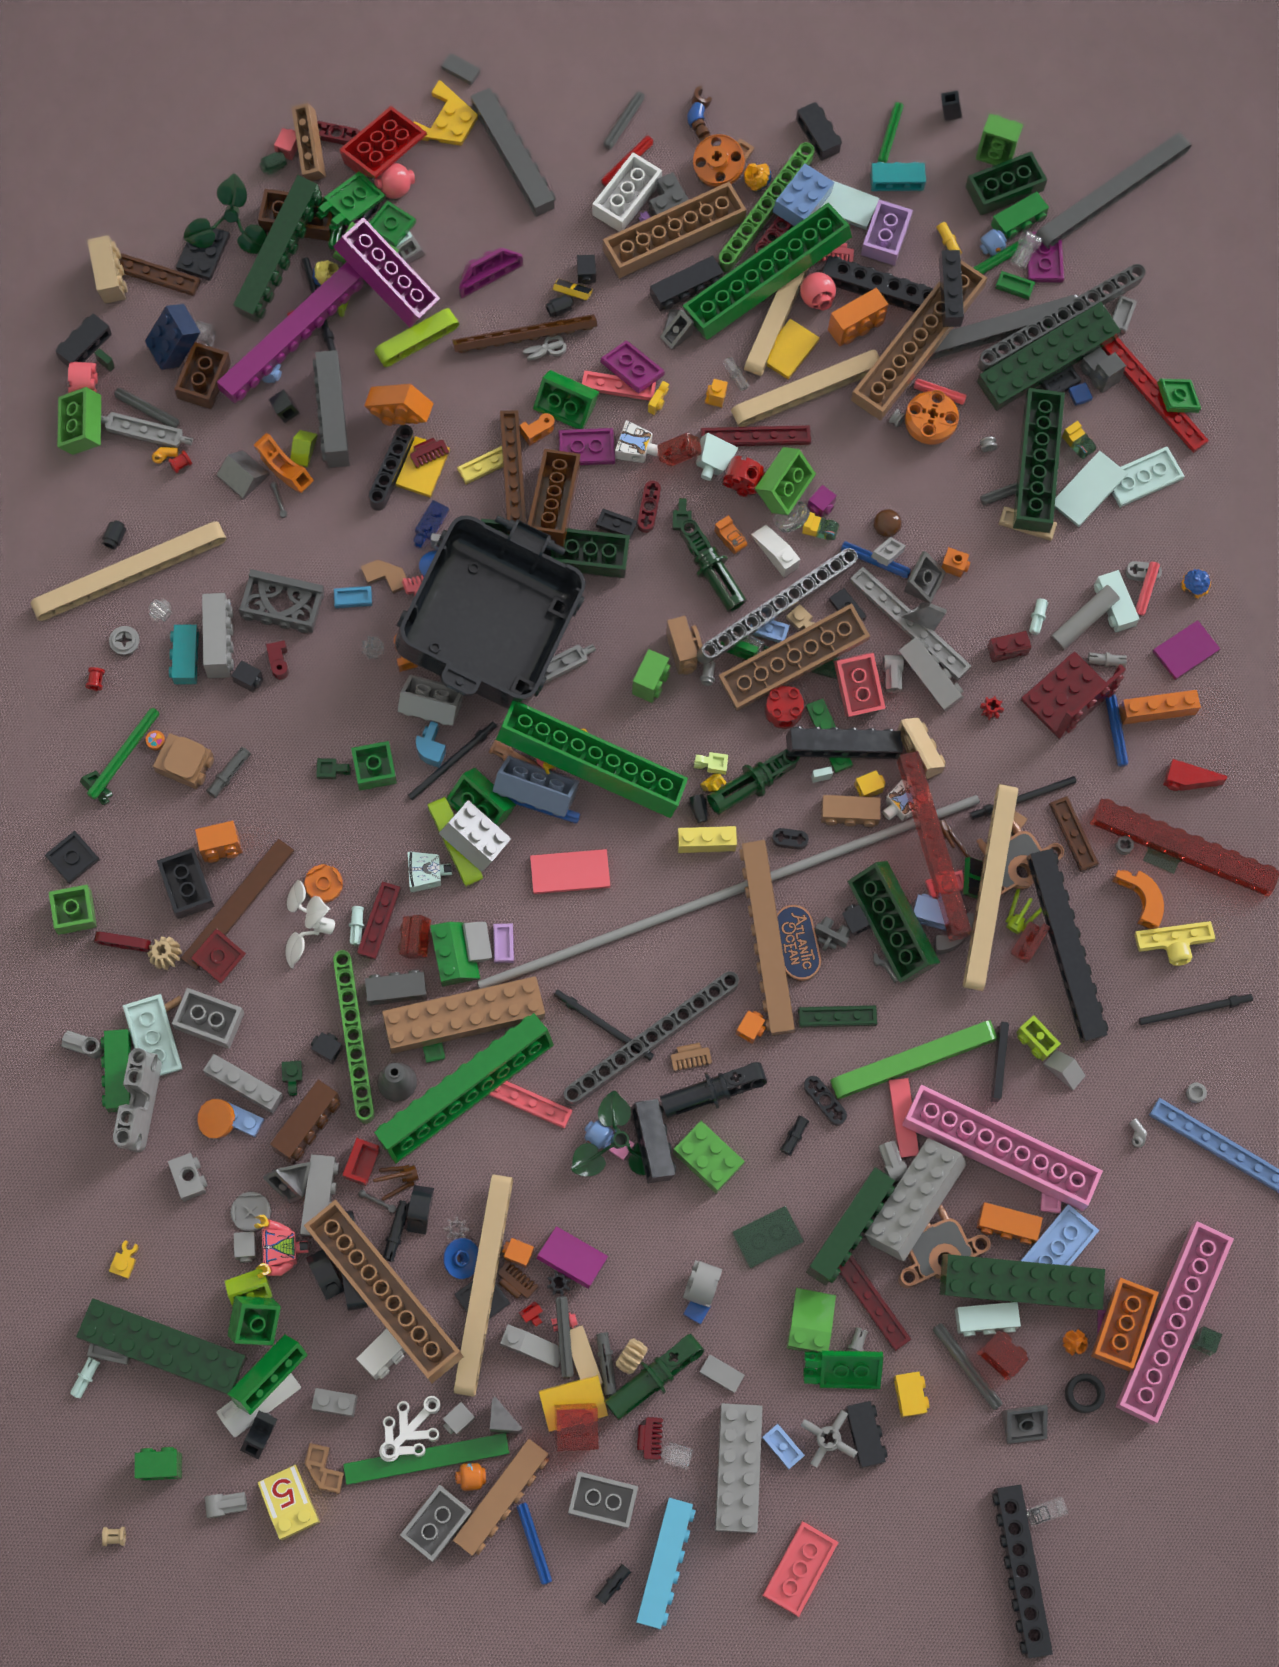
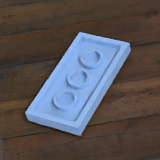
[1021,1204,1099,1266]

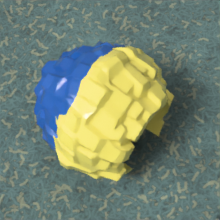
[312,260,339,287]

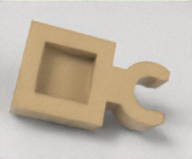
[786,604,814,631]

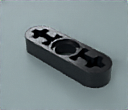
[804,1076,847,1126]

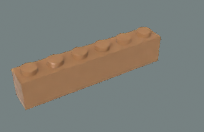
[453,1439,549,1556]

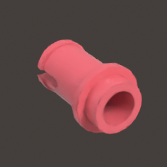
[551,1312,578,1332]

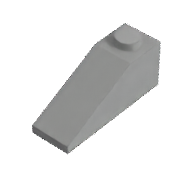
[500,1324,560,1368]

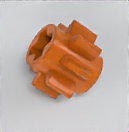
[1063,1329,1088,1356]

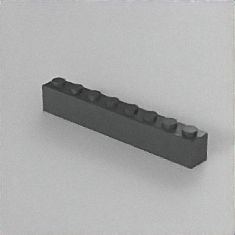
[471,87,556,217]

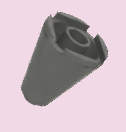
[377,1062,417,1102]

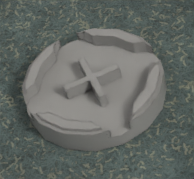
[230,1192,271,1232]

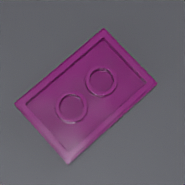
[1025,232,1064,283]
[600,340,665,394]
[558,428,615,465]
[1153,620,1220,680]
[536,1226,608,1289]

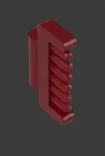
[410,437,449,469]
[637,1417,663,1460]

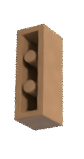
[821,795,880,827]

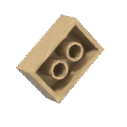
[87,235,128,304]

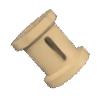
[102,1527,126,1546]

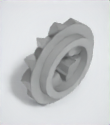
[109,626,140,656]

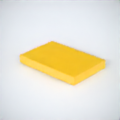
[767,319,820,380]
[396,436,450,498]
[539,1375,608,1432]

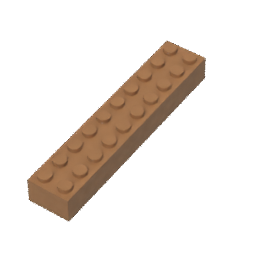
[851,260,987,421]
[304,1199,464,1384]

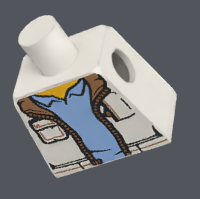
[615,421,660,463]
[882,774,931,821]

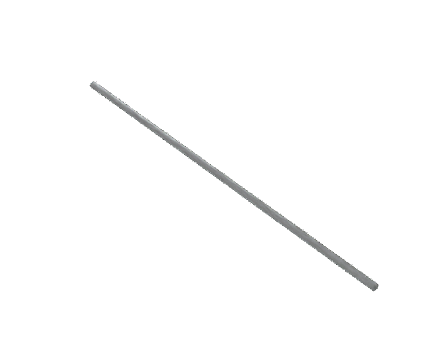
[477,795,980,989]

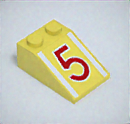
[258,1465,320,1540]

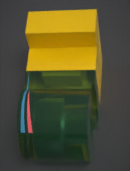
[1062,420,1097,459]
[802,512,839,540]

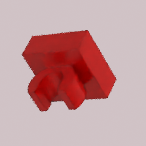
[518,1301,543,1327]

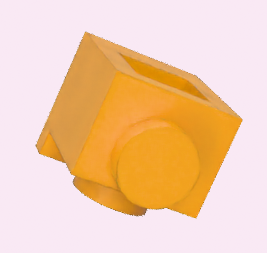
[705,379,728,408]

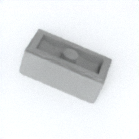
[463,922,492,962]

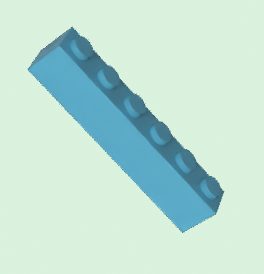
[636,1498,696,1629]

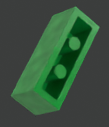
[991,192,1049,239]

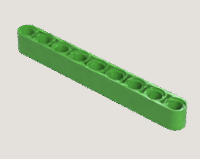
[718,142,814,272]
[333,950,375,1124]
[830,1020,998,1099]

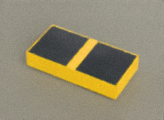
[553,278,593,300]

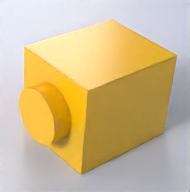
[854,770,886,797]

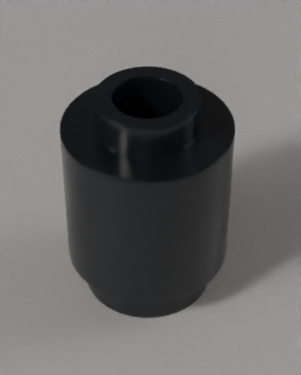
[545,294,574,317]
[102,520,127,550]

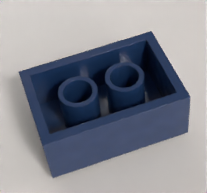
[145,304,201,370]

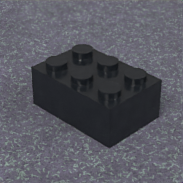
[157,848,215,919]

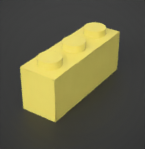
[677,826,737,853]

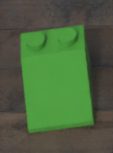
[786,1288,836,1353]

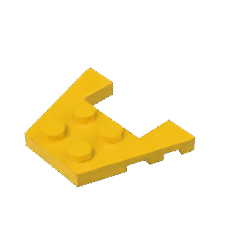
[414,80,478,146]

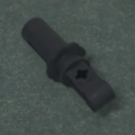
[660,1062,768,1118]

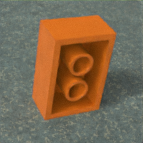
[828,287,889,347]
[364,384,434,426]

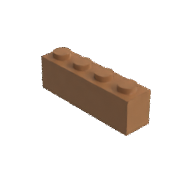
[291,103,326,181]

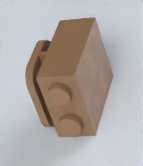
[666,616,703,675]
[153,733,214,789]

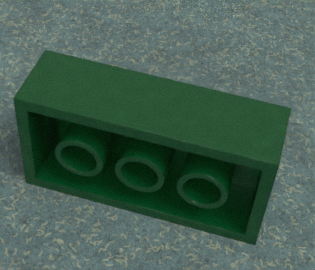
[965,151,1047,216]

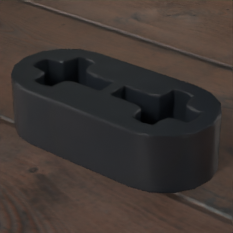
[772,828,809,850]

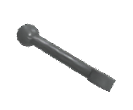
[271,482,287,518]
[358,1190,396,1213]

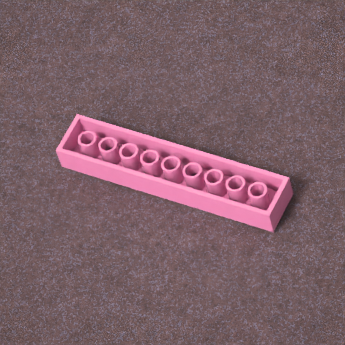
[902,1085,1103,1211]
[1115,1221,1234,1425]

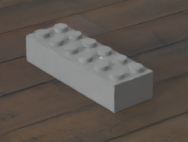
[865,1138,966,1262]
[715,1403,763,1534]

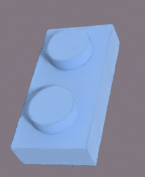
[750,620,790,643]
[228,1102,264,1137]
[762,1424,805,1470]

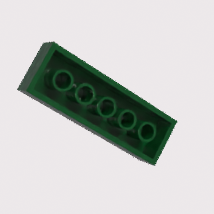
[847,861,940,983]
[806,1167,895,1286]

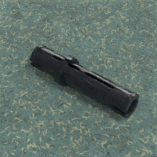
[382,1200,410,1262]

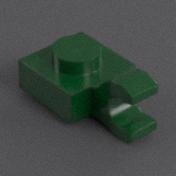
[672,498,692,531]
[316,758,351,779]
[80,771,113,805]
[282,1061,303,1096]

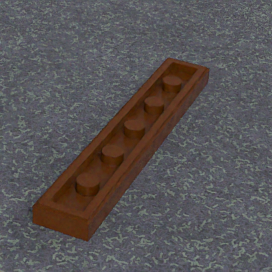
[119,253,201,296]

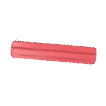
[914,378,967,405]
[1136,561,1160,616]

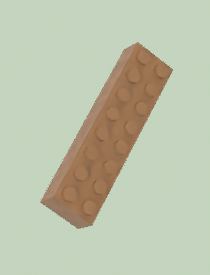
[603,182,746,279]
[719,603,870,711]
[382,976,545,1054]

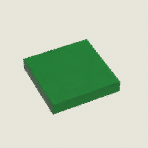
[369,200,416,247]
[1157,378,1201,413]

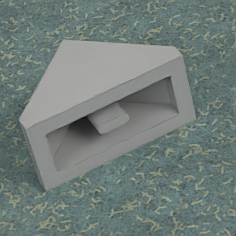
[1043,1050,1086,1091]

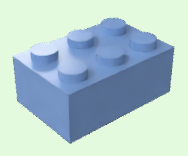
[773,164,835,226]

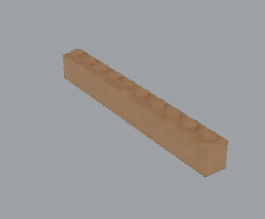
[739,840,795,1036]

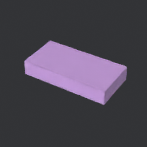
[493,923,514,963]

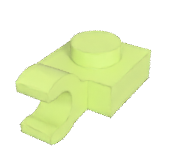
[694,752,728,775]

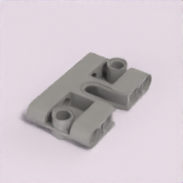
[113,1048,162,1153]

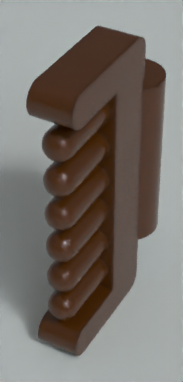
[498,1261,538,1299]

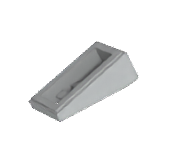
[396,236,425,264]

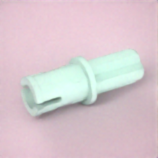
[1029,598,1048,635]
[349,906,364,945]
[70,1357,100,1398]

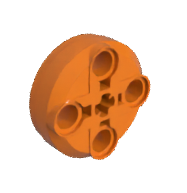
[693,134,745,188]
[905,390,959,445]

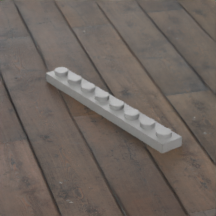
[850,567,971,680]

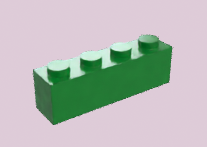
[101,1029,131,1112]
[227,1334,308,1415]

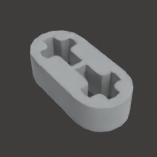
[1125,561,1162,582]

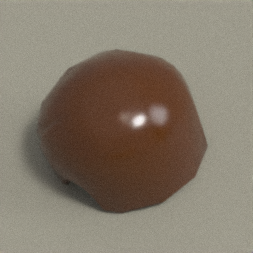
[873,509,902,537]

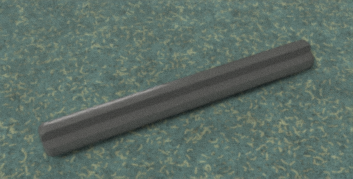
[933,1323,1003,1410]

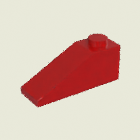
[1163,759,1228,791]

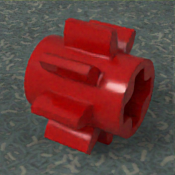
[980,696,1004,720]

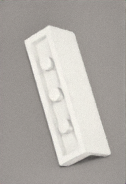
[216,1373,301,1437]

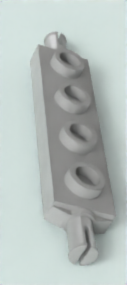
[101,412,193,448]
[544,644,596,684]

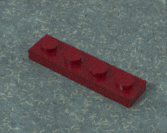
[357,881,401,960]

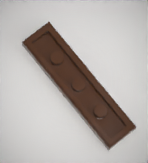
[1049,796,1099,872]

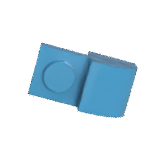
[416,721,446,768]

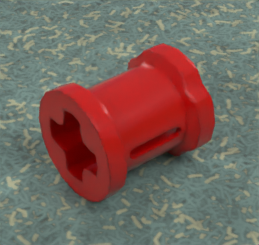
[168,450,192,474]
[85,667,105,691]

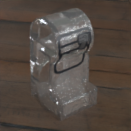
[1026,1496,1069,1527]

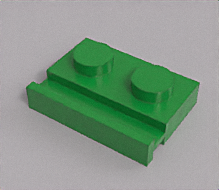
[720,641,759,660]

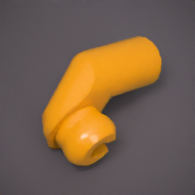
[152,447,178,464]

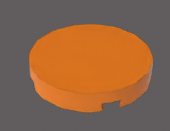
[304,864,343,903]
[197,1099,235,1139]

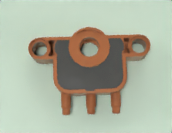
[977,819,1064,896]
[898,1204,990,1288]

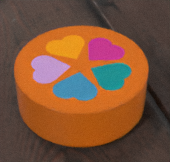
[146,730,166,751]

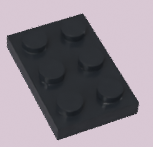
[176,226,230,281]

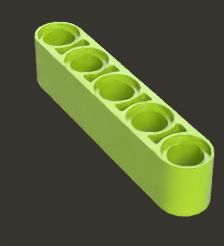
[374,308,460,367]
[427,797,483,887]

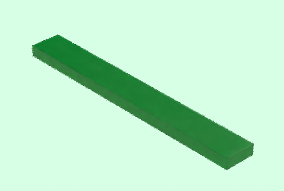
[343,1433,509,1485]

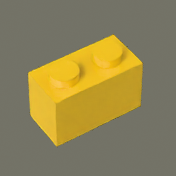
[893,1371,929,1418]

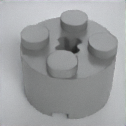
[683,1260,722,1307]

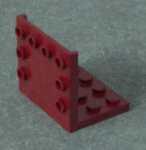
[1021,651,1126,740]

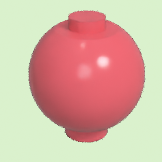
[374,162,415,199]
[800,272,836,311]

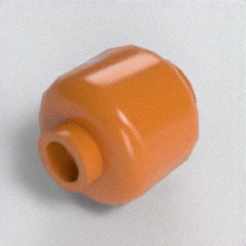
[455,1463,486,1491]

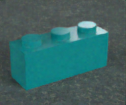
[870,162,926,191]
[169,625,199,684]

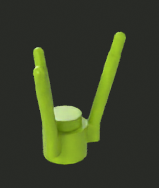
[1005,889,1042,934]

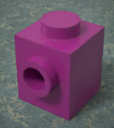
[807,484,837,518]

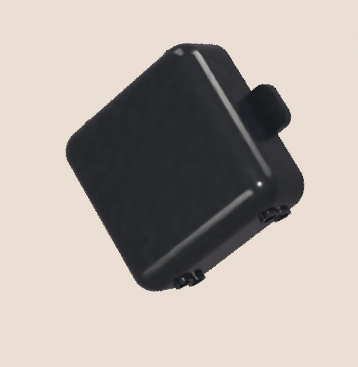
[395,515,585,709]

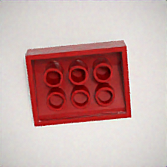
[339,106,427,179]

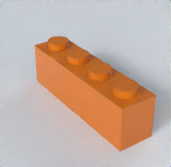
[1119,690,1201,725]

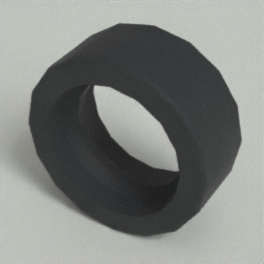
[1065,1373,1106,1414]

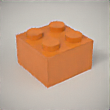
[195,821,242,863]

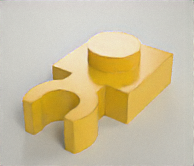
[648,381,669,415]
[699,773,726,792]
[109,1240,138,1279]

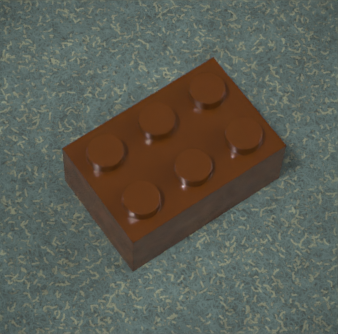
[174,342,231,410]

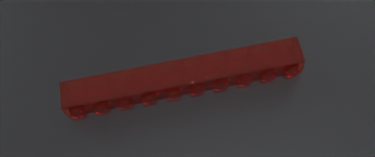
[897,751,972,941]
[1090,798,1279,897]

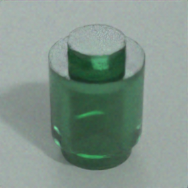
[259,151,287,175]

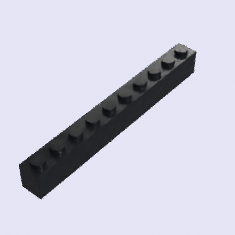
[1026,848,1108,1043]

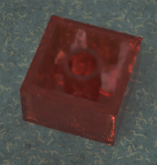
[977,1331,1029,1381]
[555,1403,599,1451]

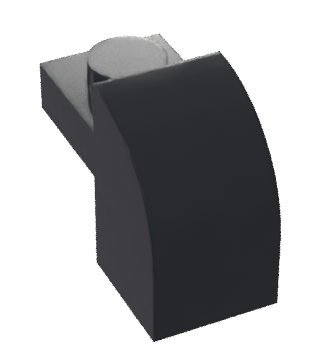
[406,1185,434,1235]
[306,1249,344,1300]
[240,1410,277,1460]

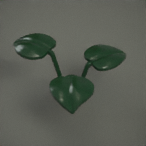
[183,173,267,254]
[571,1090,645,1177]

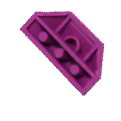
[459,248,523,299]

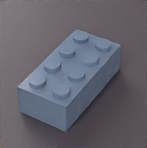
[493,756,580,817]

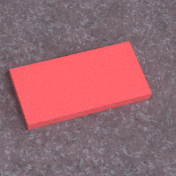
[530,849,610,894]
[762,1521,838,1617]

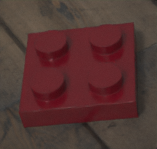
[190,928,246,983]

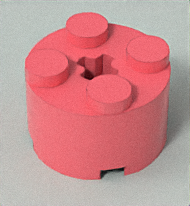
[68,362,98,393]

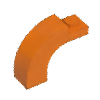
[253,433,314,493]
[1112,870,1164,929]

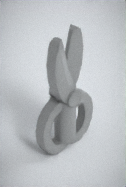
[523,335,567,360]

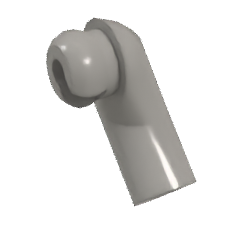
[1129,1118,1147,1148]

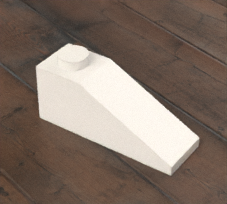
[751,525,800,578]

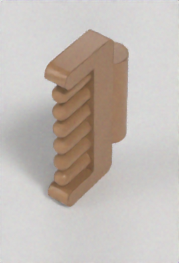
[671,1042,712,1071]

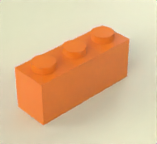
[976,1202,1043,1245]

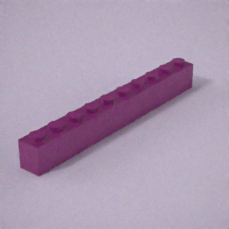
[217,262,364,404]

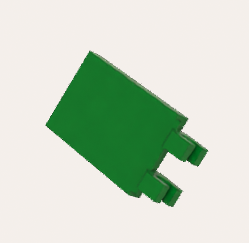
[316,171,385,232]
[803,1350,883,1389]

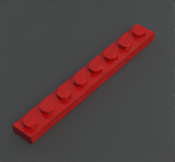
[1102,338,1209,453]

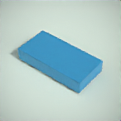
[334,586,372,608]

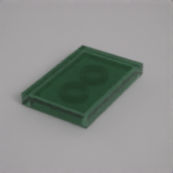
[732,1206,804,1269]

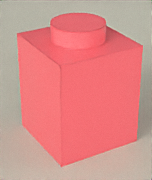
[274,128,298,160]

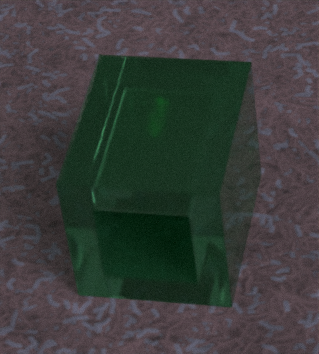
[1191,1326,1222,1355]

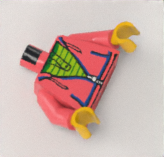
[254,1215,309,1278]

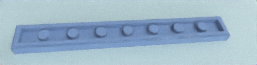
[1149,1098,1279,1193]

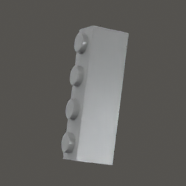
[899,636,964,711]
[203,1054,284,1114]
[300,1154,339,1238]

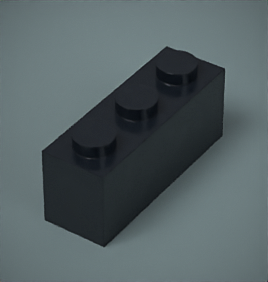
[796,102,842,161]
[55,313,112,367]
[845,1401,888,1469]

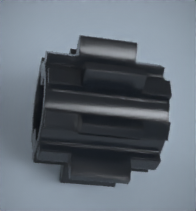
[547,1271,571,1296]

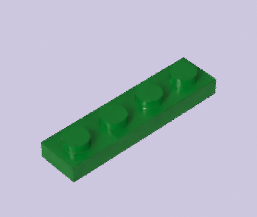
[806,698,853,773]

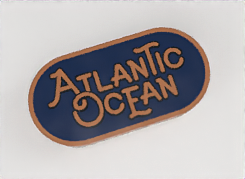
[777,905,821,981]

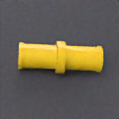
[936,222,962,255]

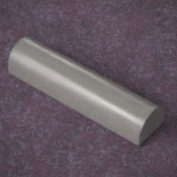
[1051,585,1120,650]

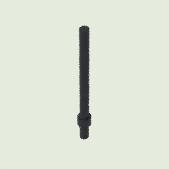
[302,257,336,351]
[408,721,497,801]
[969,776,1077,820]
[553,989,654,1061]
[1139,994,1253,1025]

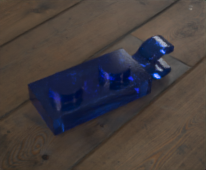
[413,500,449,548]

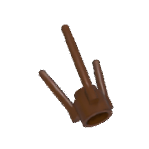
[930,820,970,865]
[373,1164,419,1201]

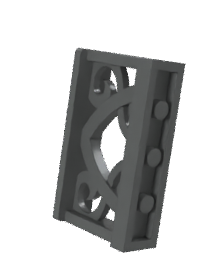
[239,569,325,633]

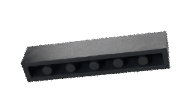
[786,726,903,759]

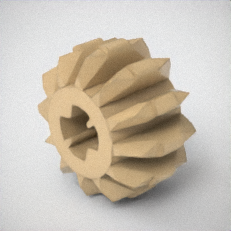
[147,936,182,970]
[616,1338,647,1375]

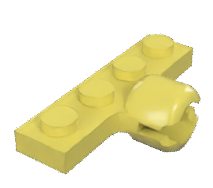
[1134,921,1216,966]

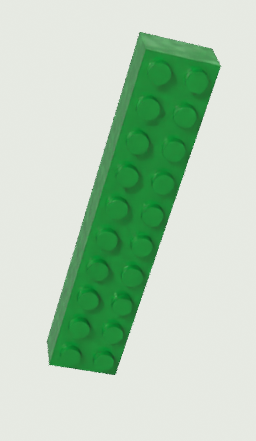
[683,203,852,340]
[495,701,688,818]
[374,1013,554,1164]

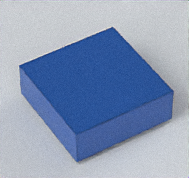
[1068,382,1093,406]
[683,1301,711,1325]

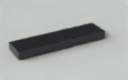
[991,1022,1009,1103]

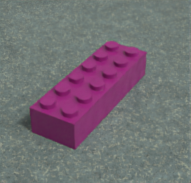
[333,217,440,328]

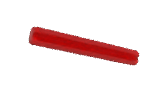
[601,135,653,187]

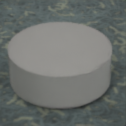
[1186,1083,1207,1103]

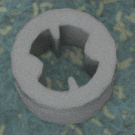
[889,409,905,428]
[980,436,997,452]

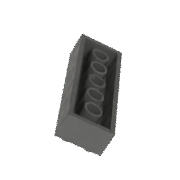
[312,350,350,468]

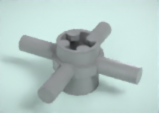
[801,1410,858,1468]

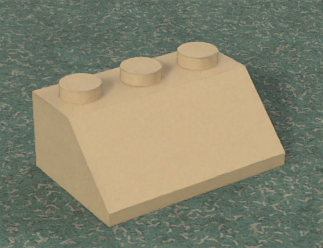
[897,718,945,782]

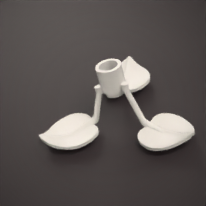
[285,880,335,968]

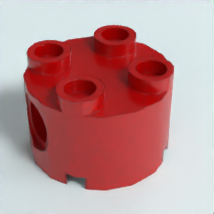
[722,456,765,497]
[765,686,804,729]

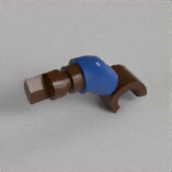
[687,85,712,142]

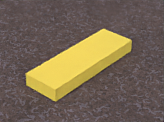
[457,446,503,485]

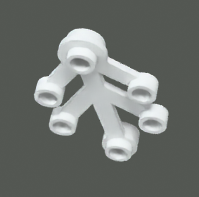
[379,1396,440,1462]

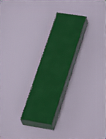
[798,1005,877,1028]

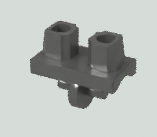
[815,917,850,951]

